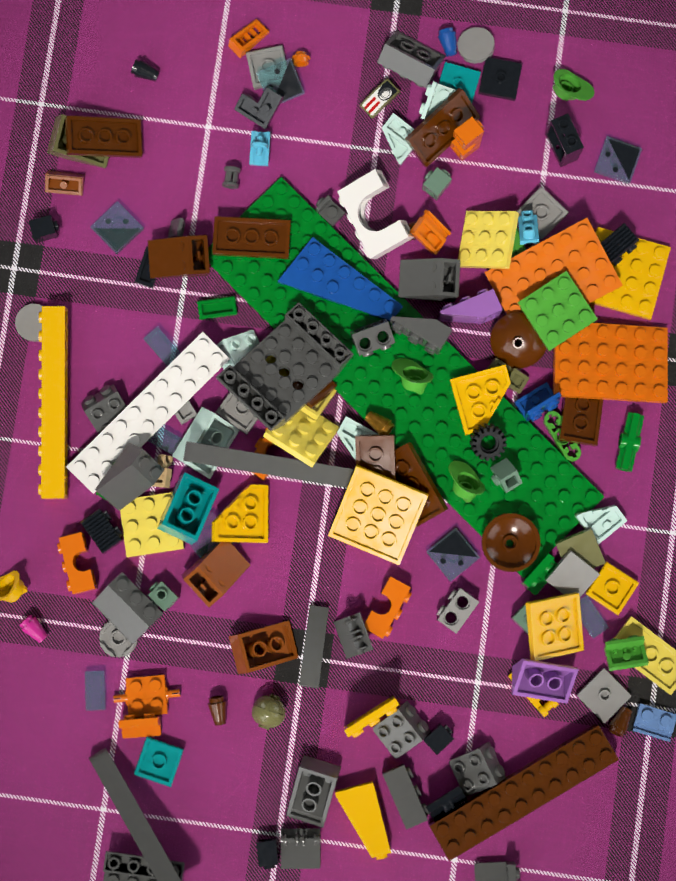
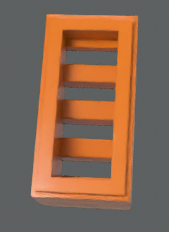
[228,19,269,58]

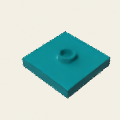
[439,62,481,103]
[134,737,184,787]

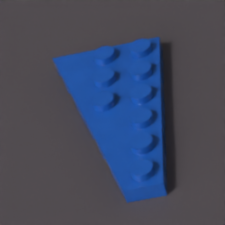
[277,237,403,322]

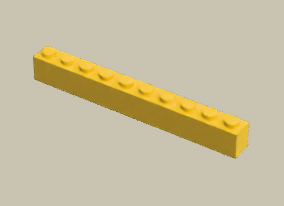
[38,306,68,499]

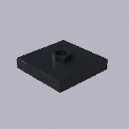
[478,57,522,101]
[426,786,467,820]

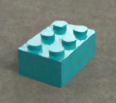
[157,472,219,545]

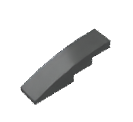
[299,605,329,689]

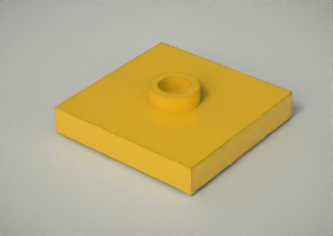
[585,562,639,615]

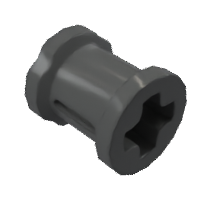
[222,166,241,189]

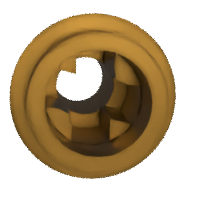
[365,411,394,435]

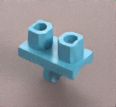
[249,131,270,166]
[518,210,539,245]

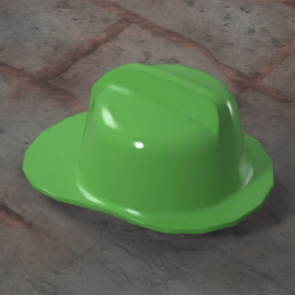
[553,69,595,101]
[391,358,433,394]
[449,461,485,503]

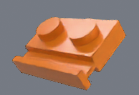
[410,210,451,255]

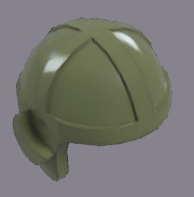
[252,694,286,730]

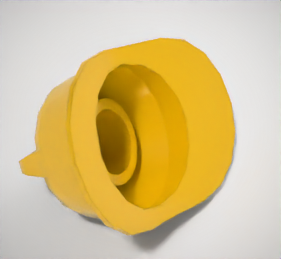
[0,571,28,603]

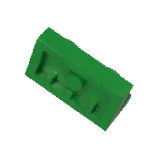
[521,553,557,595]

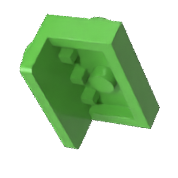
[604,635,649,671]

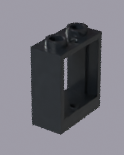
[545,113,584,167]

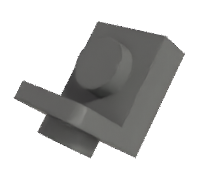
[316,195,345,228]

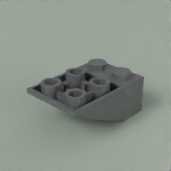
[398,258,460,302]
[390,316,453,355]

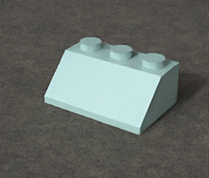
[172,407,239,479]

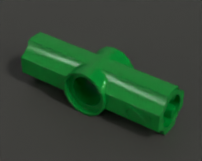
[615,412,644,472]

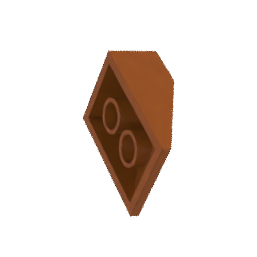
[229,620,299,674]

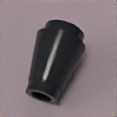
[131,59,160,82]

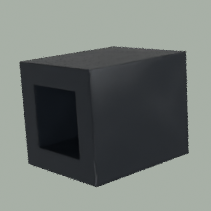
[29,215,60,243]
[423,723,454,755]
[256,838,279,869]

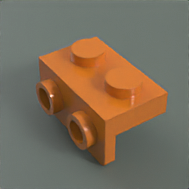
[118,713,161,738]

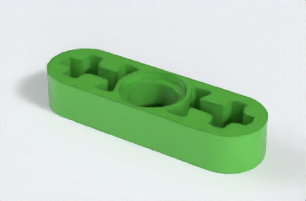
[543,411,581,462]

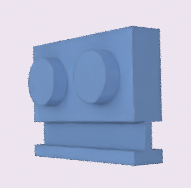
[631,703,676,742]

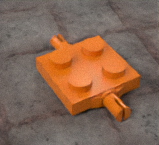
[113,674,180,717]

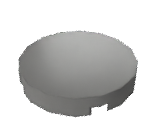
[457,27,495,64]
[15,304,42,342]
[99,621,138,657]

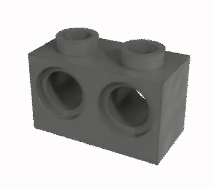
[350,319,395,357]

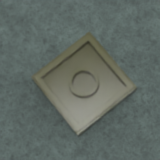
[555,527,606,568]

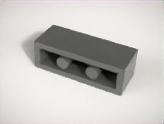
[382,764,429,830]

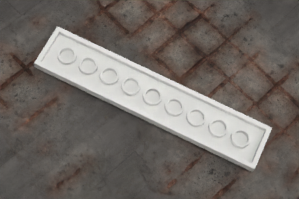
[66,332,230,494]

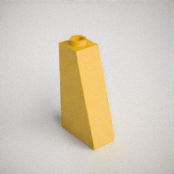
[335,781,391,860]

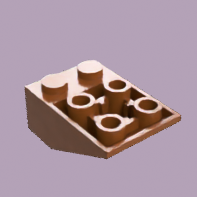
[182,542,250,607]

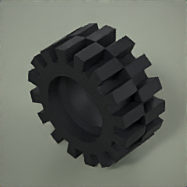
[470,423,507,461]

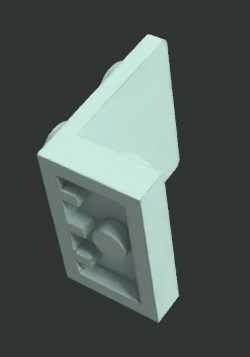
[419,81,456,120]
[217,330,267,370]

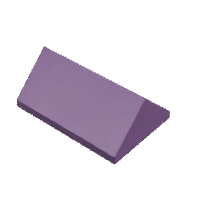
[512,659,579,704]

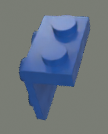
[514,382,562,422]

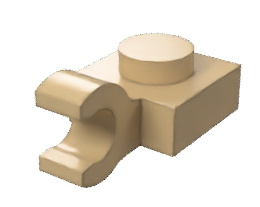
[153,454,173,488]

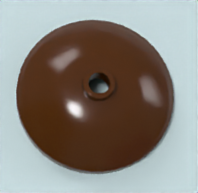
[490,311,546,369]
[482,513,540,572]

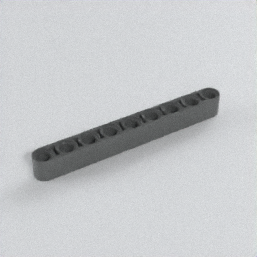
[183,441,355,488]
[88,748,181,881]

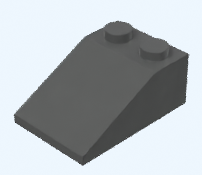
[95,443,164,511]
[286,755,341,827]

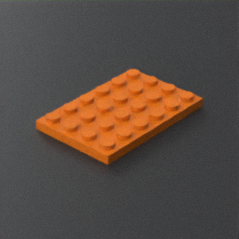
[484,218,623,314]
[553,323,668,403]

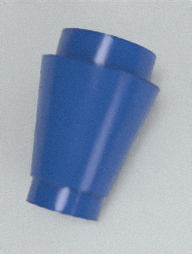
[438,27,457,57]

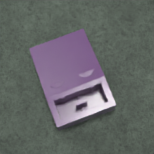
[438,288,502,324]

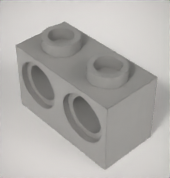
[436,588,479,634]

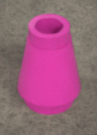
[19,614,48,643]

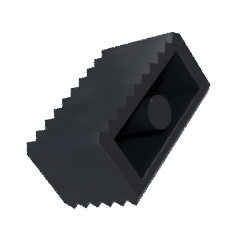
[601,223,639,267]
[81,508,123,554]

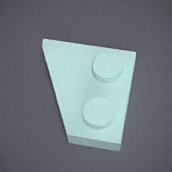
[382,113,414,166]
[337,416,379,461]
[574,505,627,545]

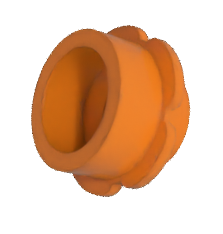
[292,51,310,67]

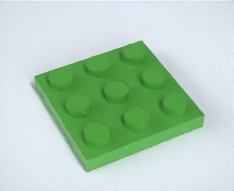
[517,271,597,351]

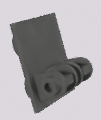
[333,613,373,659]
[280,828,320,869]

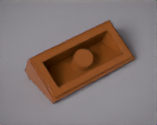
[45,171,85,196]

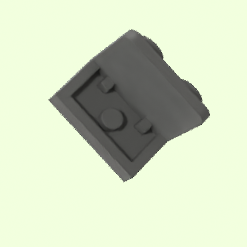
[81,384,127,434]
[373,701,431,758]
[449,742,506,796]
[474,861,520,881]

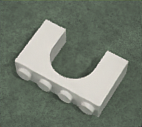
[337,169,414,259]

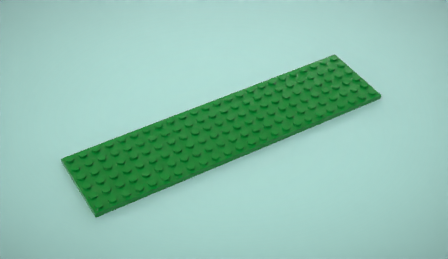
[208,177,604,578]

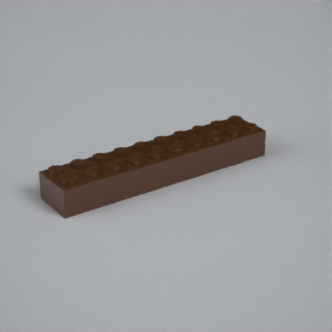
[428,724,619,861]

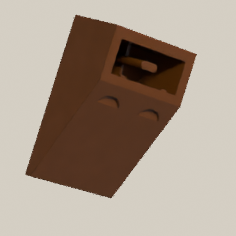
[147,235,210,279]

